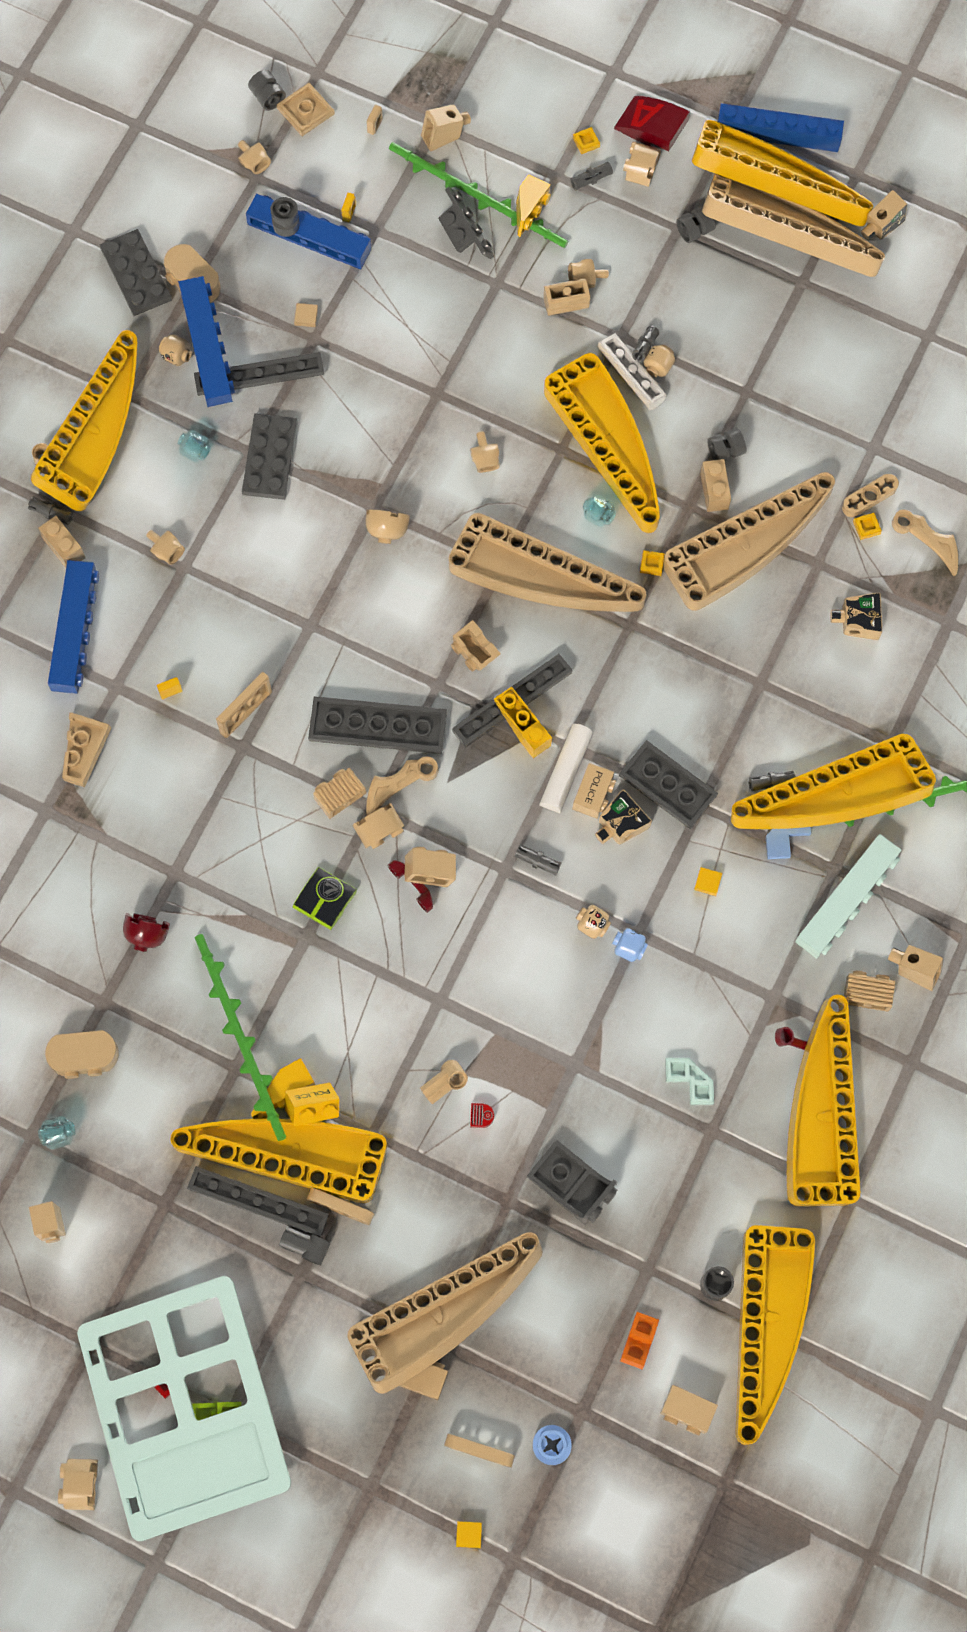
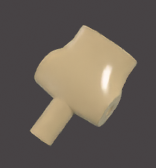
[238,140,271,174]
[568,259,609,289]
[470,432,500,473]
[146,530,185,565]

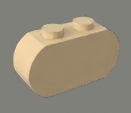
[164,244,221,303]
[45,1030,119,1079]

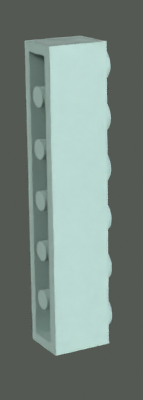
[795,834,901,959]

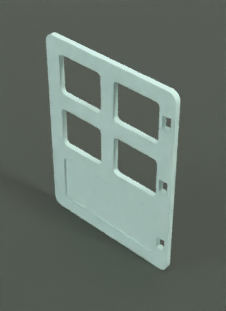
[77,1276,291,1541]

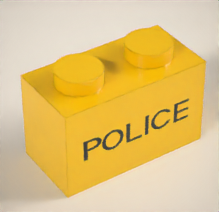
[285,1082,339,1126]

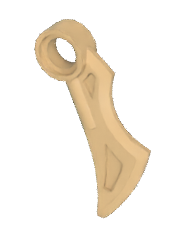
[892,510,958,576]
[366,757,438,816]

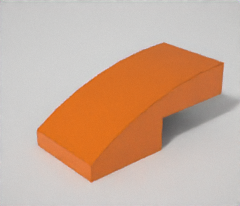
[620,1312,659,1370]

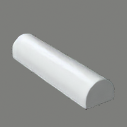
[597,333,667,410]
[539,724,593,813]

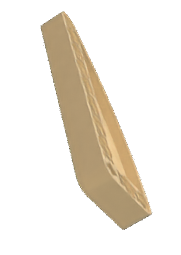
[702,174,885,277]
[663,472,835,611]
[449,513,646,612]
[347,1232,543,1394]

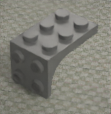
[527,1139,618,1225]

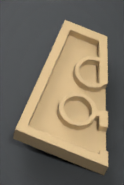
[62,712,111,787]

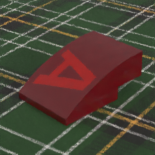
[614,96,690,152]

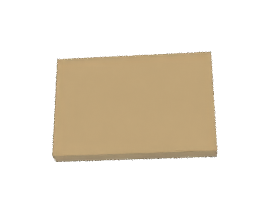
[216,672,272,738]

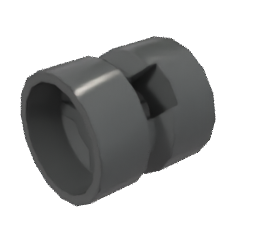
[248,70,286,111]
[270,197,300,237]
[676,205,716,243]
[707,427,747,461]
[700,1266,734,1301]

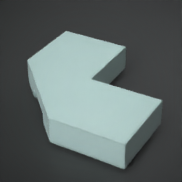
[665,1058,714,1105]

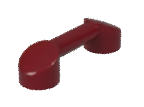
[387,860,433,913]
[775,1027,807,1050]

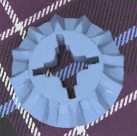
[533,1425,572,1465]

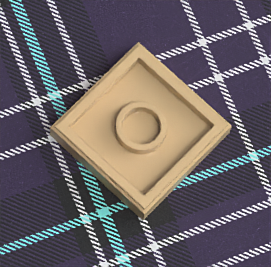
[277,83,335,136]

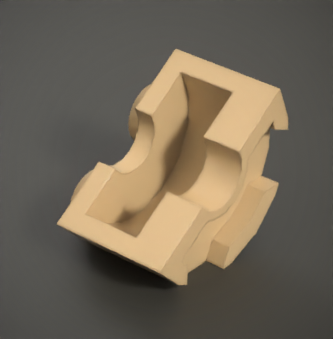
[623,142,661,187]
[451,620,501,672]
[353,803,404,849]
[58,1459,98,1510]

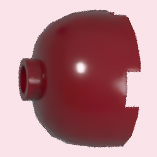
[123,913,170,952]

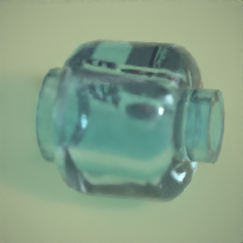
[177,430,211,463]
[583,495,616,527]
[38,1116,76,1150]

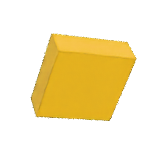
[573,127,600,155]
[341,192,356,223]
[853,512,882,540]
[640,550,665,576]
[156,677,183,700]
[694,867,722,896]
[456,1521,482,1548]

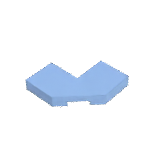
[765,827,811,860]

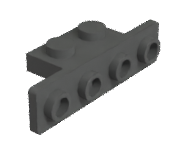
[438,187,494,259]

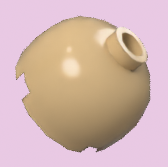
[366,510,410,544]

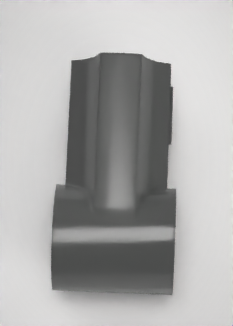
[279,1227,330,1266]

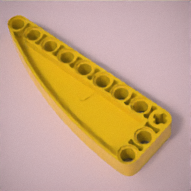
[692,120,873,226]
[31,330,137,511]
[544,353,660,533]
[731,733,936,829]
[787,994,860,1206]
[170,1119,387,1204]
[735,1225,815,1445]

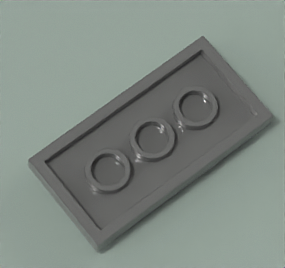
[100,229,172,317]
[242,413,297,500]
[619,740,718,830]

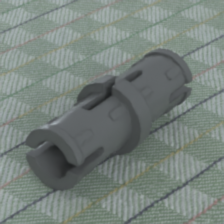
[570,162,613,191]
[632,326,659,362]
[28,496,74,525]
[748,771,796,791]
[514,844,562,876]

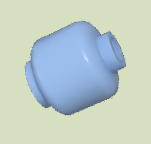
[612,928,648,962]

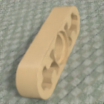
[842,474,899,517]
[307,1188,374,1225]
[444,1434,515,1468]

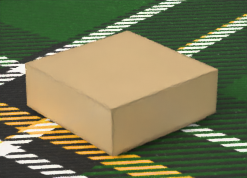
[367,105,383,135]
[294,303,318,327]

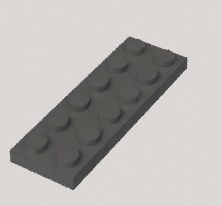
[308,696,447,754]

